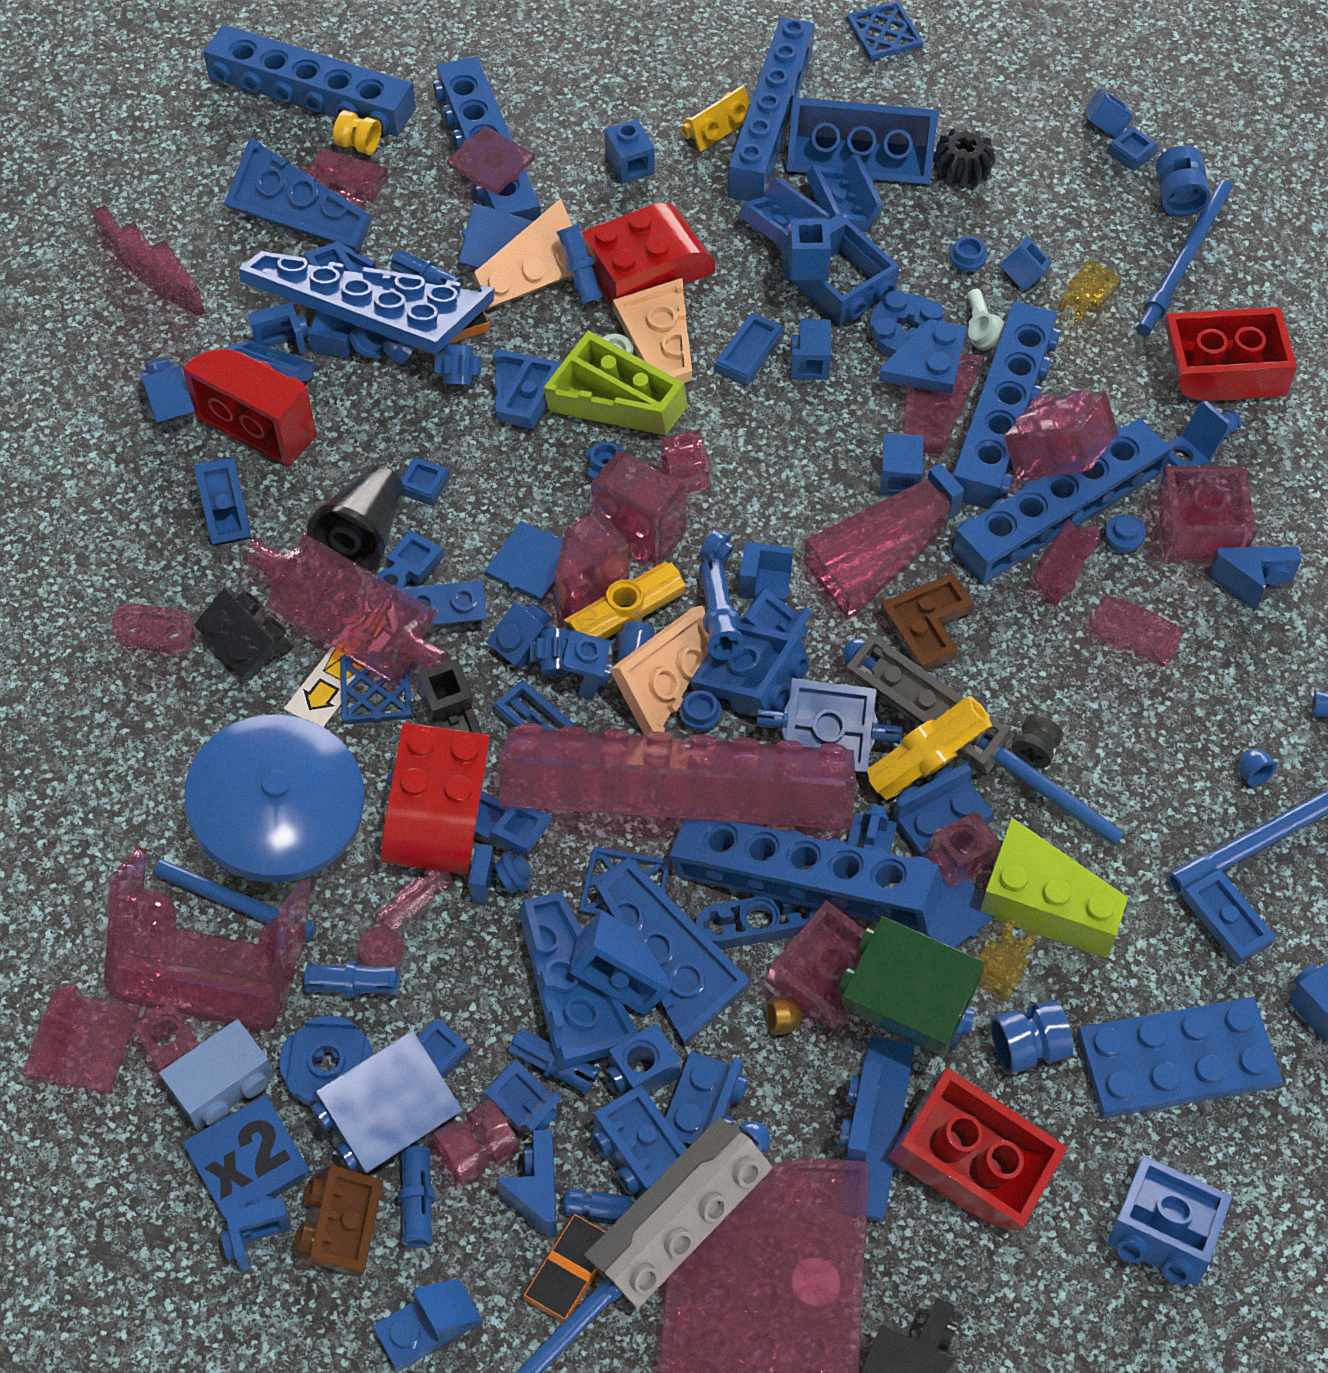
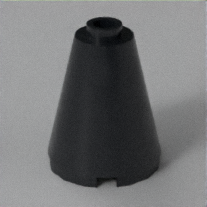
[307,466,403,573]

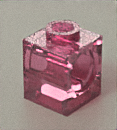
[661,429,710,497]
[927,811,1002,888]
[132,1002,200,1073]

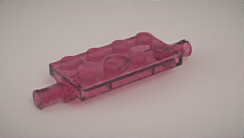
[243,534,450,684]

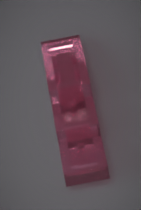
[91,205,205,316]

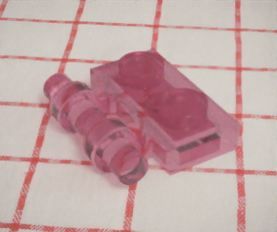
[305,148,388,211]

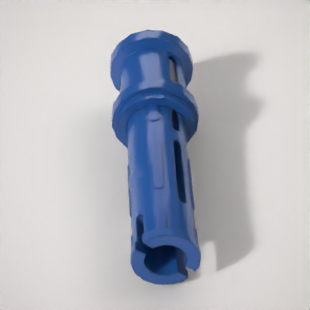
[699,558,744,660]

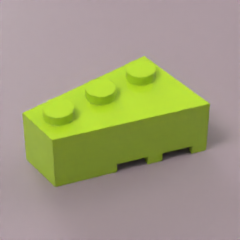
[543,330,688,436]
[980,818,1128,958]

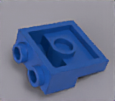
[690,622,809,717]
[1106,1155,1233,1286]

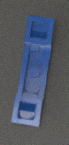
[386,770,552,854]

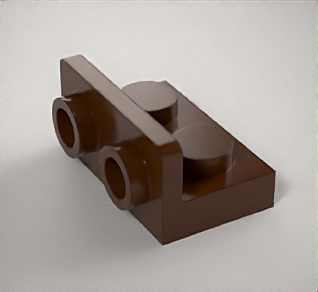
[293,1165,383,1276]

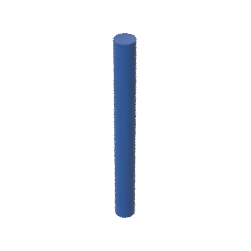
[154,859,317,941]

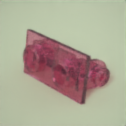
[1033,519,1101,605]

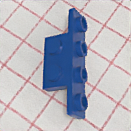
[838,1037,915,1221]

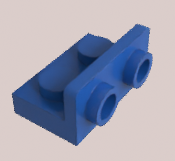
[892,763,994,858]
[665,1051,749,1149]
[590,1084,687,1198]

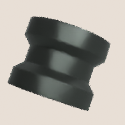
[1011,715,1064,768]

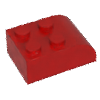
[581,203,715,307]
[1164,307,1297,401]
[183,349,317,467]
[381,722,490,875]
[887,1067,1068,1230]

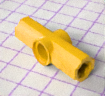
[564,561,686,639]
[866,696,992,800]

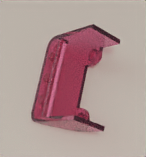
[104,847,311,1029]

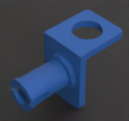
[1166,401,1242,475]

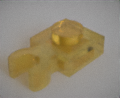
[1058,259,1122,322]
[978,919,1037,1003]

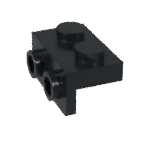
[194,588,294,681]

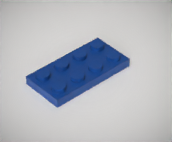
[1077,997,1283,1119]

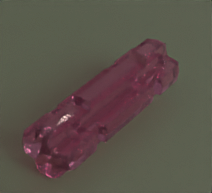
[375,869,452,933]

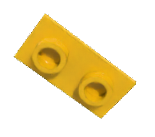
[680,86,750,152]

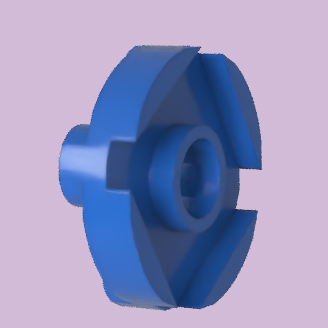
[869,290,945,358]
[279,1016,373,1107]

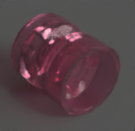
[432,1099,520,1186]

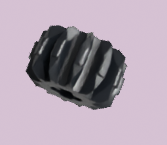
[933,127,996,189]

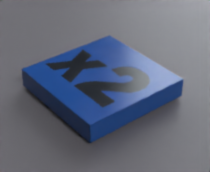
[182,1095,312,1222]

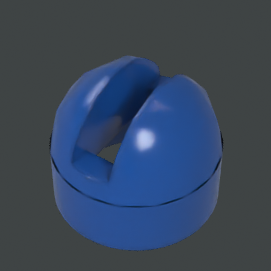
[382,337,415,364]
[1238,749,1277,786]

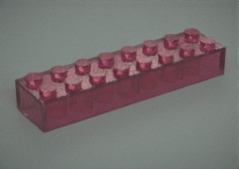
[499,723,856,830]

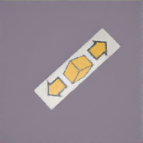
[284,592,403,727]

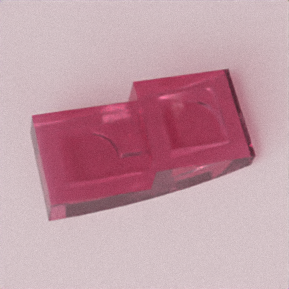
[1087,595,1185,668]

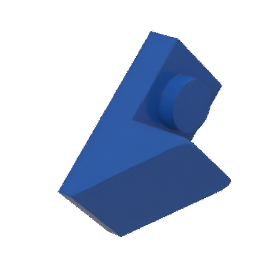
[194,456,251,544]
[1209,546,1301,609]
[496,1129,557,1237]
[373,1279,483,1373]

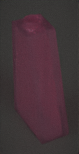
[804,479,950,620]

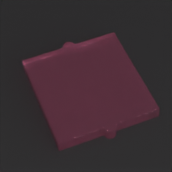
[447,126,535,195]

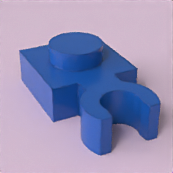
[374,530,444,601]

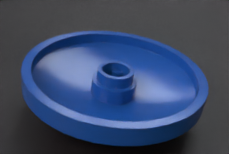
[185,714,365,883]

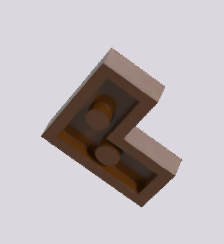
[880,573,973,671]

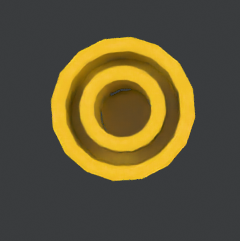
[333,110,381,155]

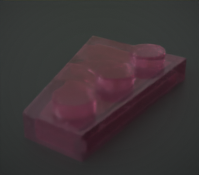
[904,354,984,454]

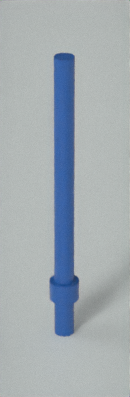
[1136,180,1232,336]

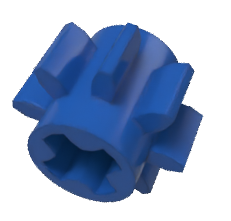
[434,344,482,384]
[530,628,571,676]

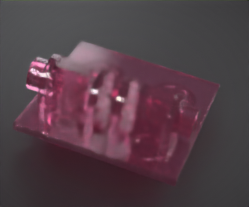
[21,983,140,1093]

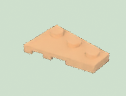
[472,198,573,310]
[613,278,692,383]

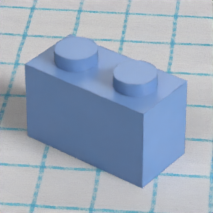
[159,1019,275,1131]

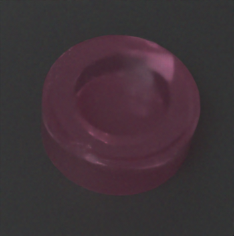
[359,926,405,967]

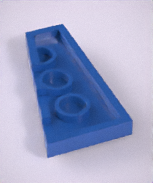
[224,137,372,252]
[596,857,751,1046]
[518,891,638,1070]

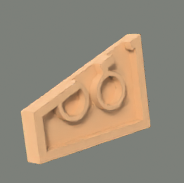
[609,606,709,742]

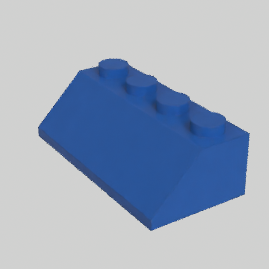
[786,97,939,184]

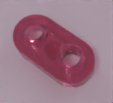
[111,604,196,654]

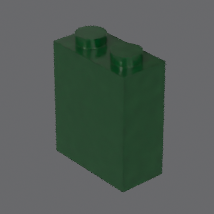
[838,916,985,1057]

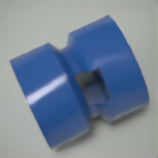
[1155,146,1211,217]
[991,1000,1074,1074]

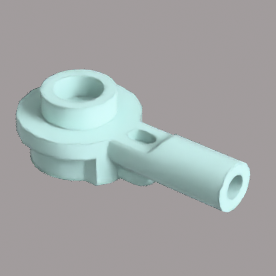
[967,289,1004,351]

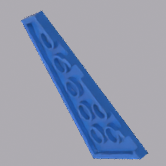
[239,251,495,355]

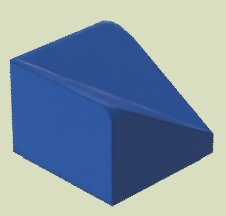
[1084,88,1133,138]
[999,237,1052,290]
[308,311,355,359]

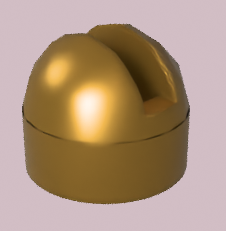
[766,998,802,1035]

